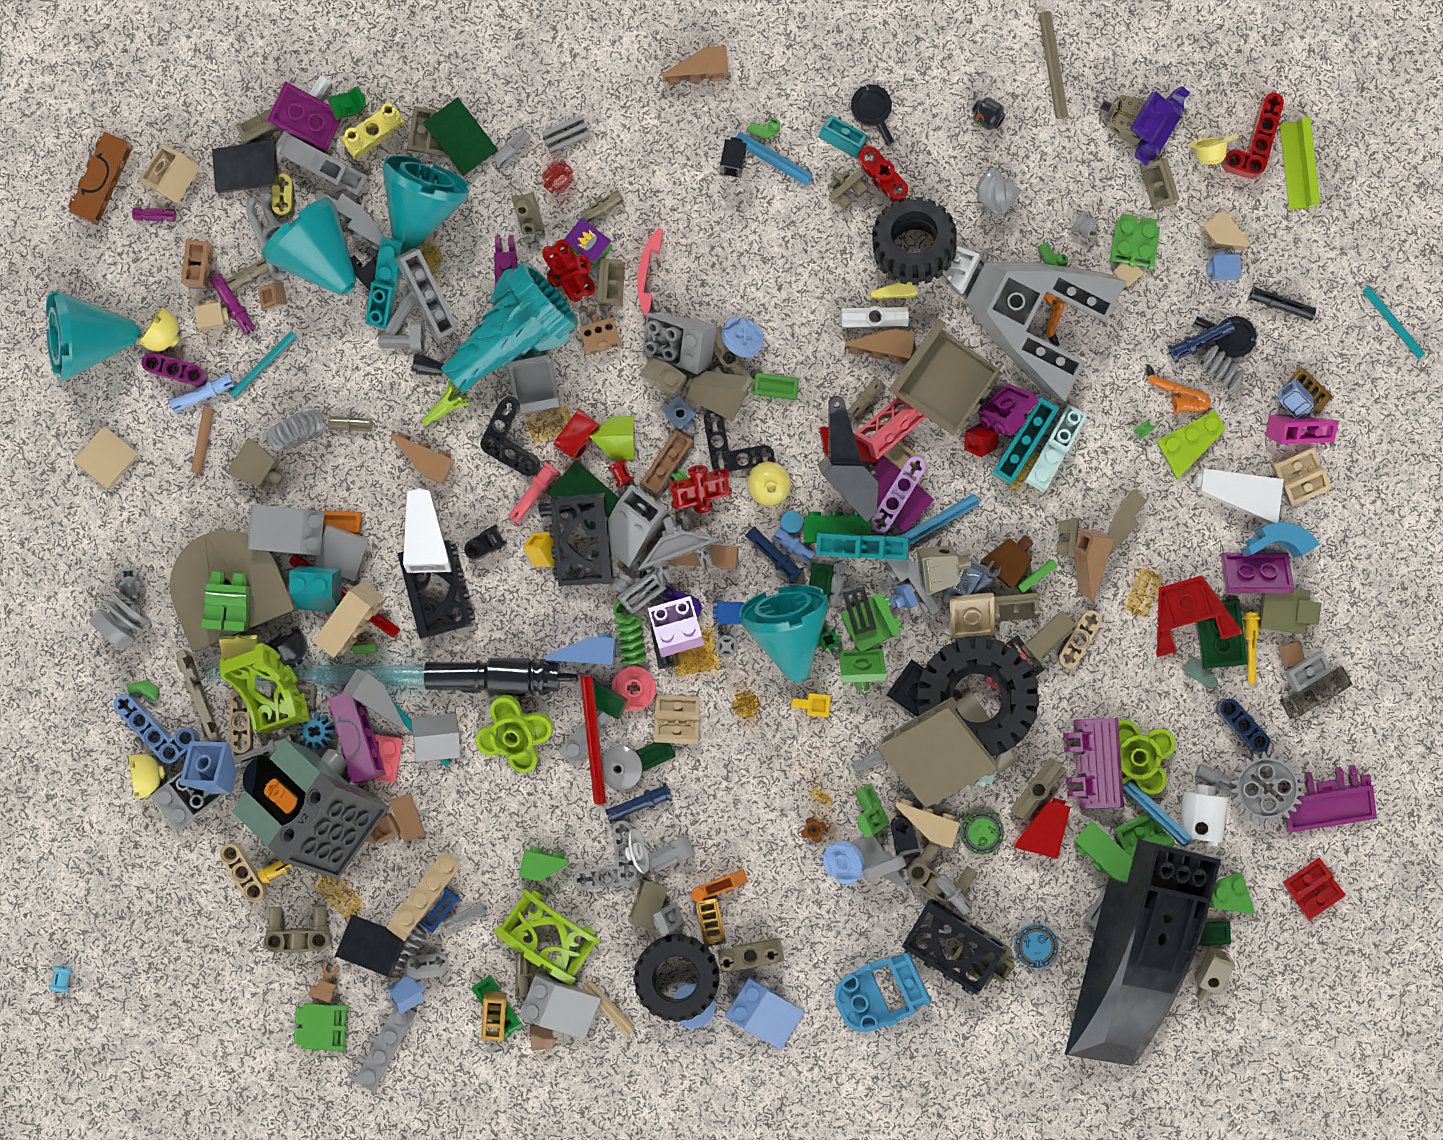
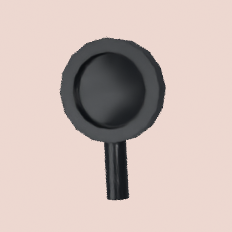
[850,84,895,146]
[1193,316,1257,358]

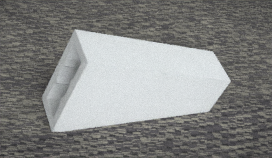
[1195,469,1284,524]
[403,488,452,573]

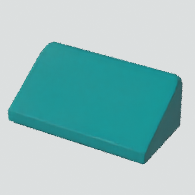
[818,115,868,158]

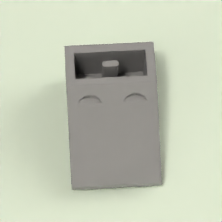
[642,312,717,374]
[596,484,671,568]
[150,771,225,831]

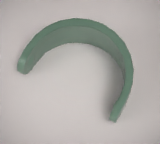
[1182,655,1218,689]

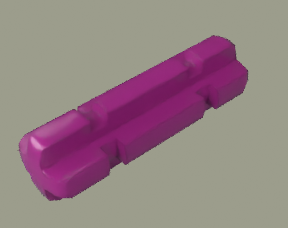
[132,207,176,222]

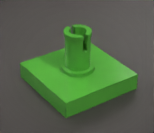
[839,649,886,692]

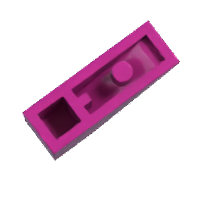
[1265,414,1339,444]

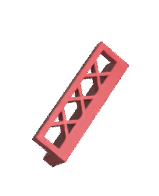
[854,397,926,459]

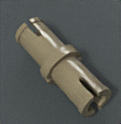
[580,190,624,223]
[225,258,269,292]
[847,377,885,420]

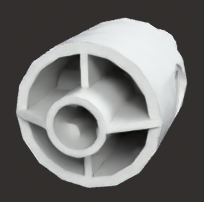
[1179,784,1228,847]

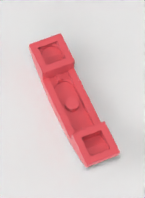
[637,228,663,318]

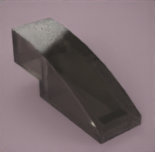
[1279,666,1353,719]

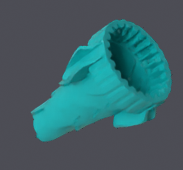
[441,261,578,392]

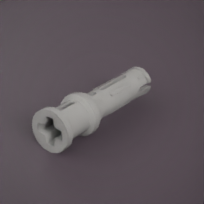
[233,733,296,769]

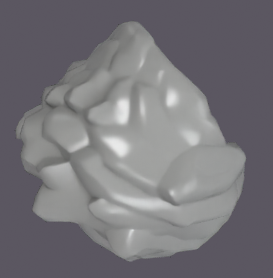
[976,169,1020,215]

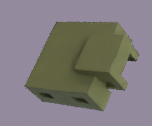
[1259,588,1322,635]
[950,923,1016,986]

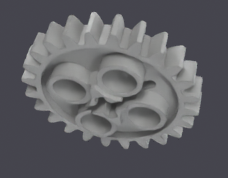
[1230,752,1305,824]

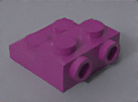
[977,383,1039,436]

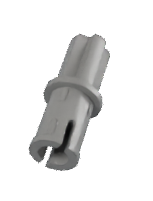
[492,129,531,168]
[1195,764,1236,791]
[936,874,973,915]

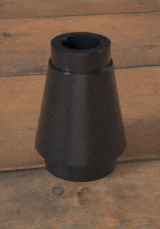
[411,353,444,376]

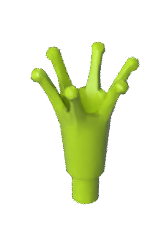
[421,380,470,427]

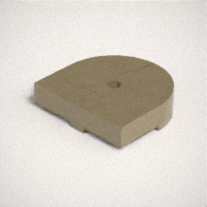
[170,530,298,652]

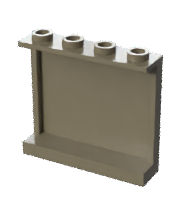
[888,319,1004,436]
[878,697,1000,808]

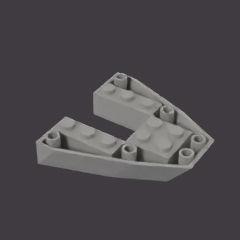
[965,262,1127,401]

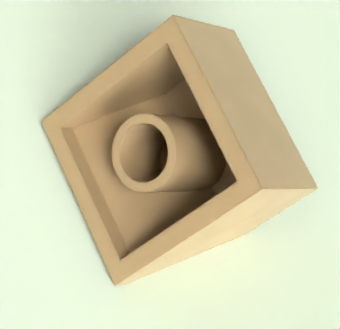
[139,144,200,204]

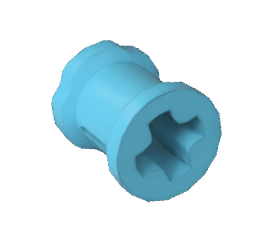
[49,966,73,992]

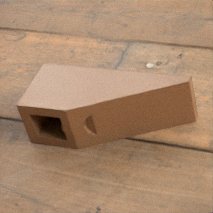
[662,46,728,85]
[845,329,916,364]
[391,432,455,485]
[1074,529,1114,601]

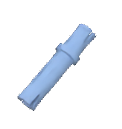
[169,373,235,413]

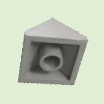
[411,714,460,763]

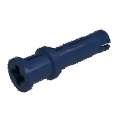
[1167,319,1235,363]
[745,526,804,584]
[605,782,673,823]

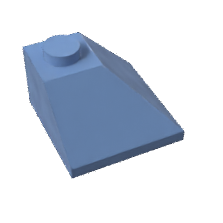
[179,741,237,794]

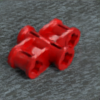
[858,146,908,203]
[542,239,595,302]
[668,465,732,513]

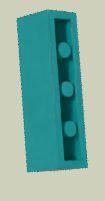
[991,397,1059,485]

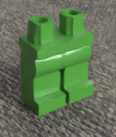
[201,571,251,631]

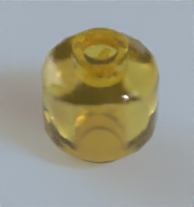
[416,243,443,273]

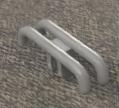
[246,193,296,280]

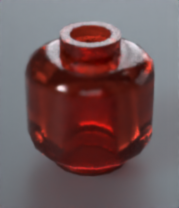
[542,160,574,194]

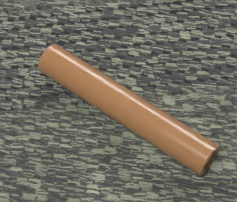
[191,407,214,474]

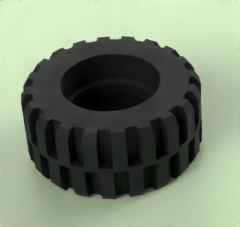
[872,197,957,285]
[633,934,720,1022]

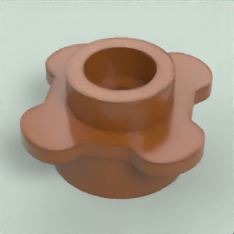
[801,817,826,843]

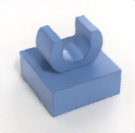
[889,584,919,608]

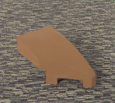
[367,813,401,844]

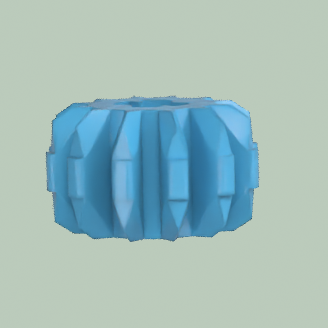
[297,712,336,750]

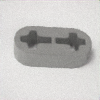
[863,855,906,880]
[406,954,449,979]

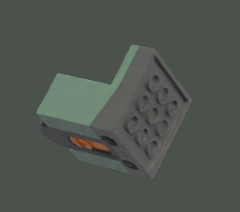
[232,738,390,880]

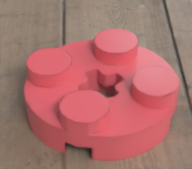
[612,666,656,710]

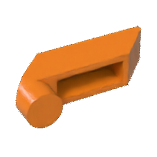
[691,869,748,902]

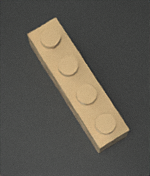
[387,851,461,941]

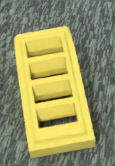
[869,281,917,300]

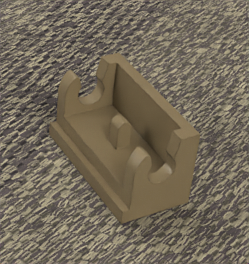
[235,105,281,144]
[1140,158,1180,210]
[597,258,625,306]
[994,593,1040,622]
[628,878,668,930]

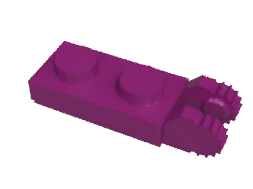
[494,235,517,286]

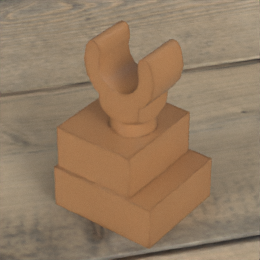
[308,962,339,1002]

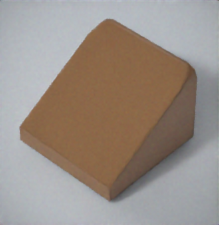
[258,283,287,309]
[1278,641,1305,668]
[530,1025,555,1051]

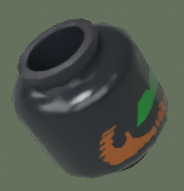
[972,97,1006,130]

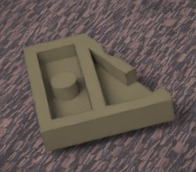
[407,106,448,158]

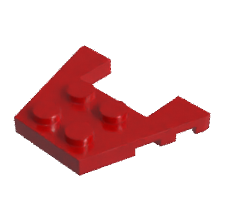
[1156,575,1243,657]

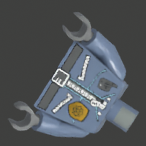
[937,539,1002,605]

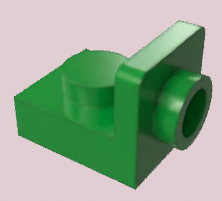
[328,86,366,120]

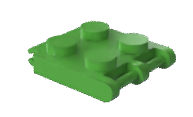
[1109,214,1160,270]
[294,1003,349,1051]

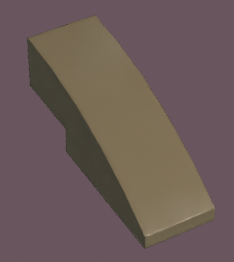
[1107,489,1147,556]

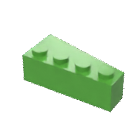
[1074,821,1132,882]

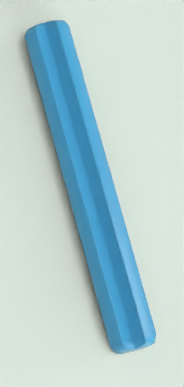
[736,132,813,185]
[900,494,980,545]
[1123,780,1192,846]

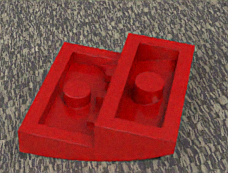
[1283,857,1346,921]

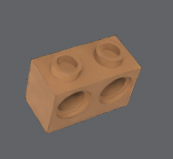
[181,239,214,290]

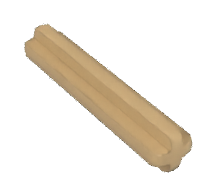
[583,981,635,1035]

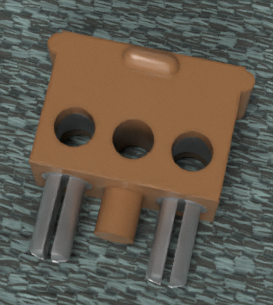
[579,306,623,355]

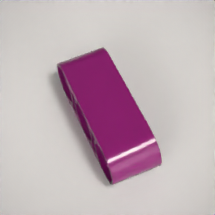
[141,353,208,387]

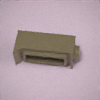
[1020,611,1078,666]

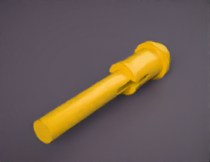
[1243,612,1261,684]
[257,859,292,884]

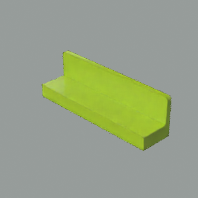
[1280,116,1320,210]

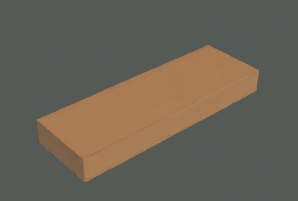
[639,429,694,496]

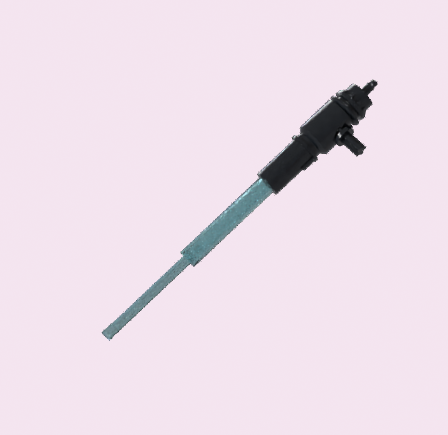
[207,658,578,708]

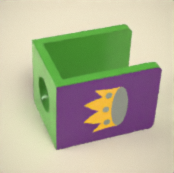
[564,218,612,268]

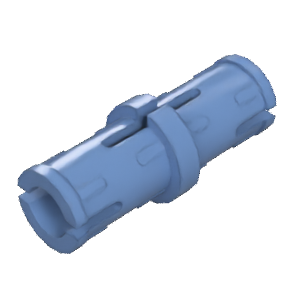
[772,527,816,563]

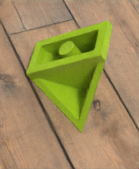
[589,416,635,460]

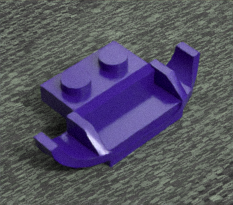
[1130,86,1190,166]

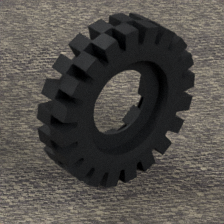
[916,636,1040,757]

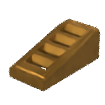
[1285,367,1333,413]
[695,896,726,944]
[481,991,507,1041]

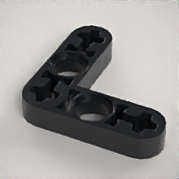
[480,396,540,476]
[704,410,774,472]

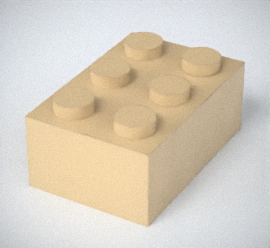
[313,581,384,658]

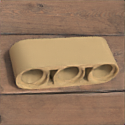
[220,842,267,902]

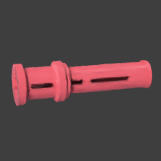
[508,461,560,524]

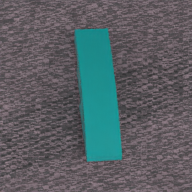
[816,533,910,560]

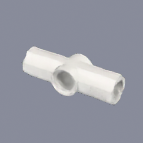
[841,306,909,329]

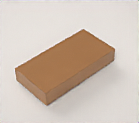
[389,793,426,842]

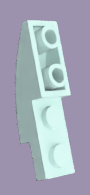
[1025,404,1087,492]

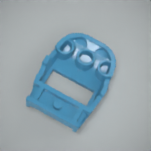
[834,952,932,1032]

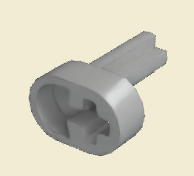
[378,321,425,352]

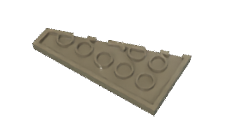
[175,649,222,742]

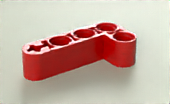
[1221,92,1284,179]

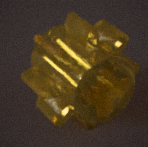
[732,690,760,719]

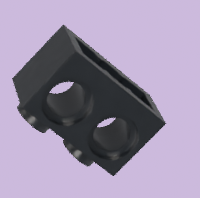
[720,137,747,178]

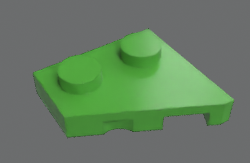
[1209,872,1255,914]

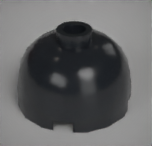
[267,626,308,668]

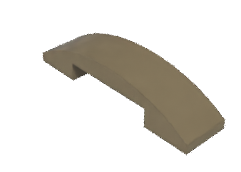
[953,687,1017,774]

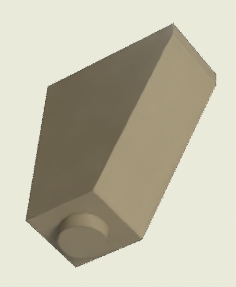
[639,357,687,399]
[685,371,753,421]

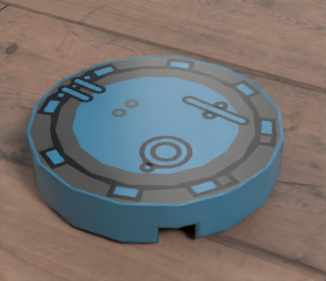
[1014,923,1059,969]

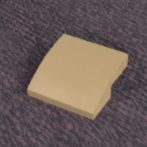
[74,426,138,490]
[1271,446,1332,506]
[654,695,700,744]

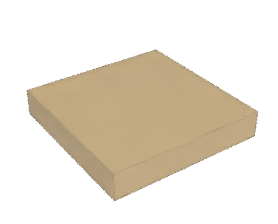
[949,593,995,639]

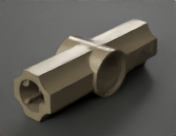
[713,326,754,386]
[1010,757,1066,822]

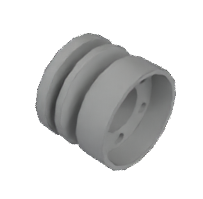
[89,591,151,650]

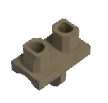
[828,170,868,210]
[511,192,544,235]
[1056,517,1088,559]

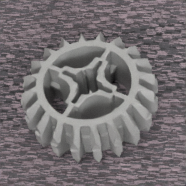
[266,409,327,452]

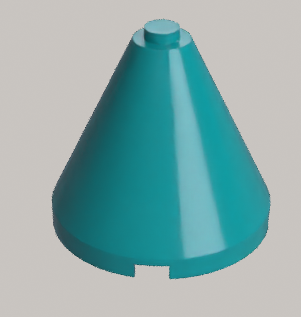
[382,155,470,253]
[261,197,357,296]
[46,291,141,381]
[739,585,829,683]

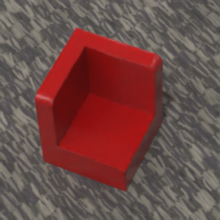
[964,423,999,457]

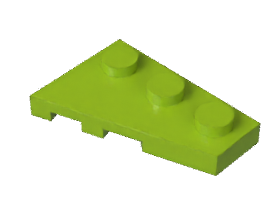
[1156,410,1226,480]

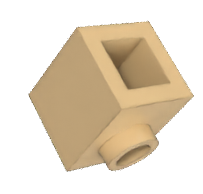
[194,300,230,331]

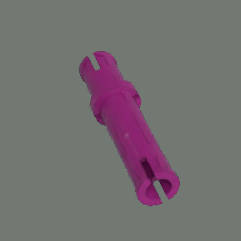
[209,273,256,335]

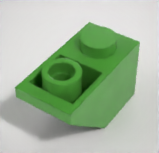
[519,846,569,881]

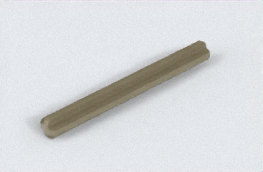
[1039,11,1068,119]

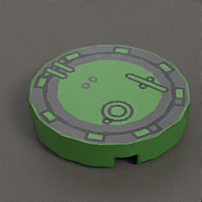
[960,810,1005,855]

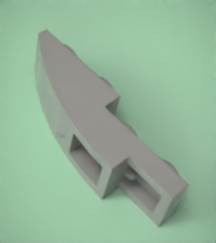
[279,134,368,195]
[314,190,384,252]
[879,559,940,615]

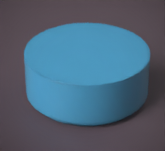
[781,511,803,533]

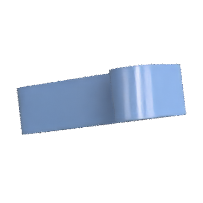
[113,694,199,763]

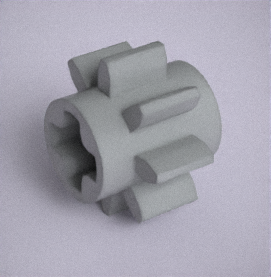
[115,569,143,596]

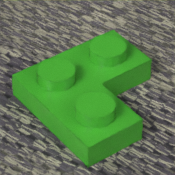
[855,783,890,838]

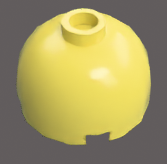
[138,307,180,352]
[747,461,791,506]
[128,754,164,799]

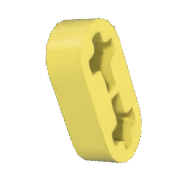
[272,174,294,217]

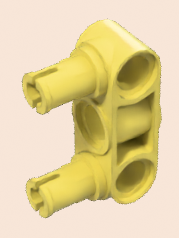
[341,103,406,159]

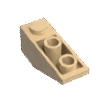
[894,798,960,849]

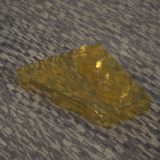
[672,627,720,677]

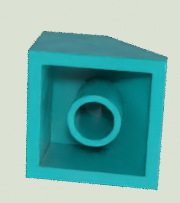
[289,566,341,612]

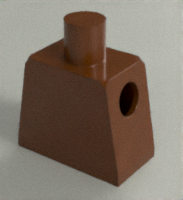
[980,535,1034,589]

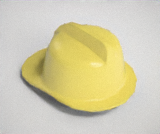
[1189,135,1239,165]

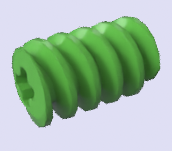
[613,615,647,664]

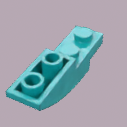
[365,236,405,329]

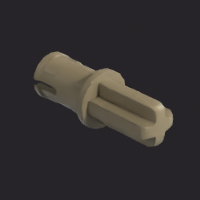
[328,415,373,433]
[513,952,531,997]

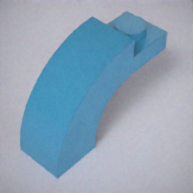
[1240,522,1320,558]

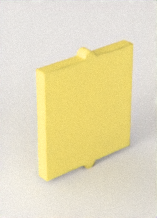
[219,634,258,659]

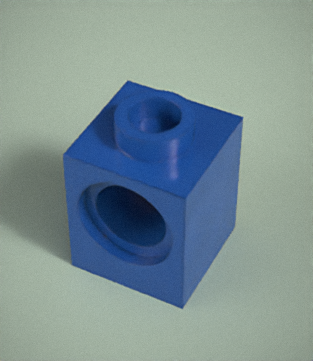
[713,601,744,625]

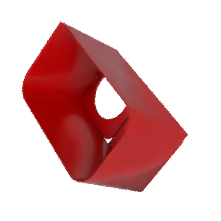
[553,409,600,461]

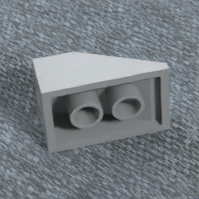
[247,505,324,556]
[519,971,602,1039]

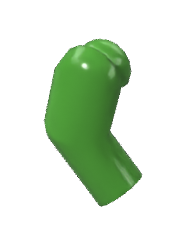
[748,118,781,139]
[1038,242,1068,267]
[127,680,160,702]

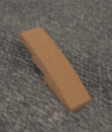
[646,541,739,569]

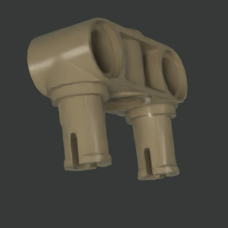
[907,841,978,908]
[264,905,332,953]
[717,938,785,972]

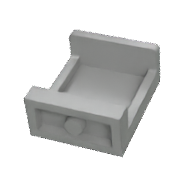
[507,352,561,417]

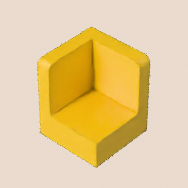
[523,532,556,567]

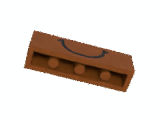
[68,132,134,226]

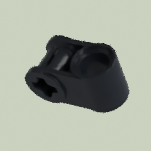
[464,524,508,561]
[890,816,921,859]

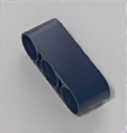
[1216,698,1270,752]

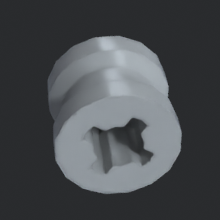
[1071,211,1098,239]
[610,571,636,593]
[716,635,738,658]

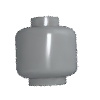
[321,748,348,778]

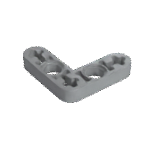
[573,820,637,890]

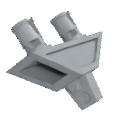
[638,516,723,586]

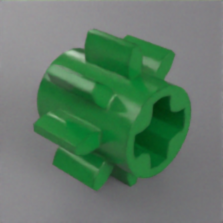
[818,627,842,653]

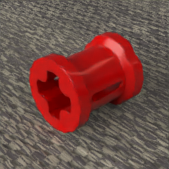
[608,460,635,488]

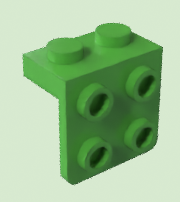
[841,593,902,651]
[1113,813,1176,860]

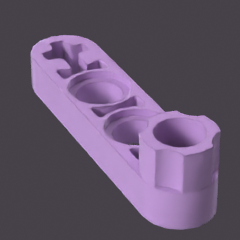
[871,455,926,533]

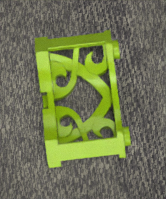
[219,643,309,735]
[493,889,601,986]

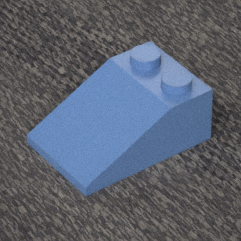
[545,633,617,665]
[725,976,805,1049]

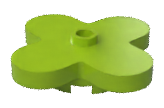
[475,695,554,773]
[1118,719,1176,795]

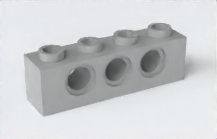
[394,249,458,339]

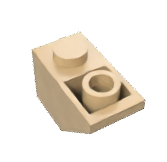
[1199,210,1251,251]

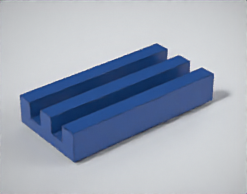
[419,887,460,933]

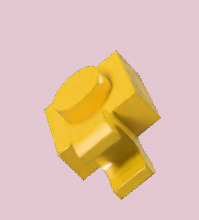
[791,693,831,717]

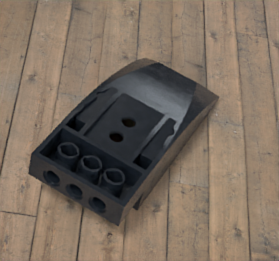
[1065,839,1221,1066]

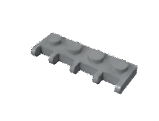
[347,998,417,1092]

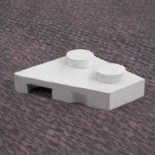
[943,246,981,294]

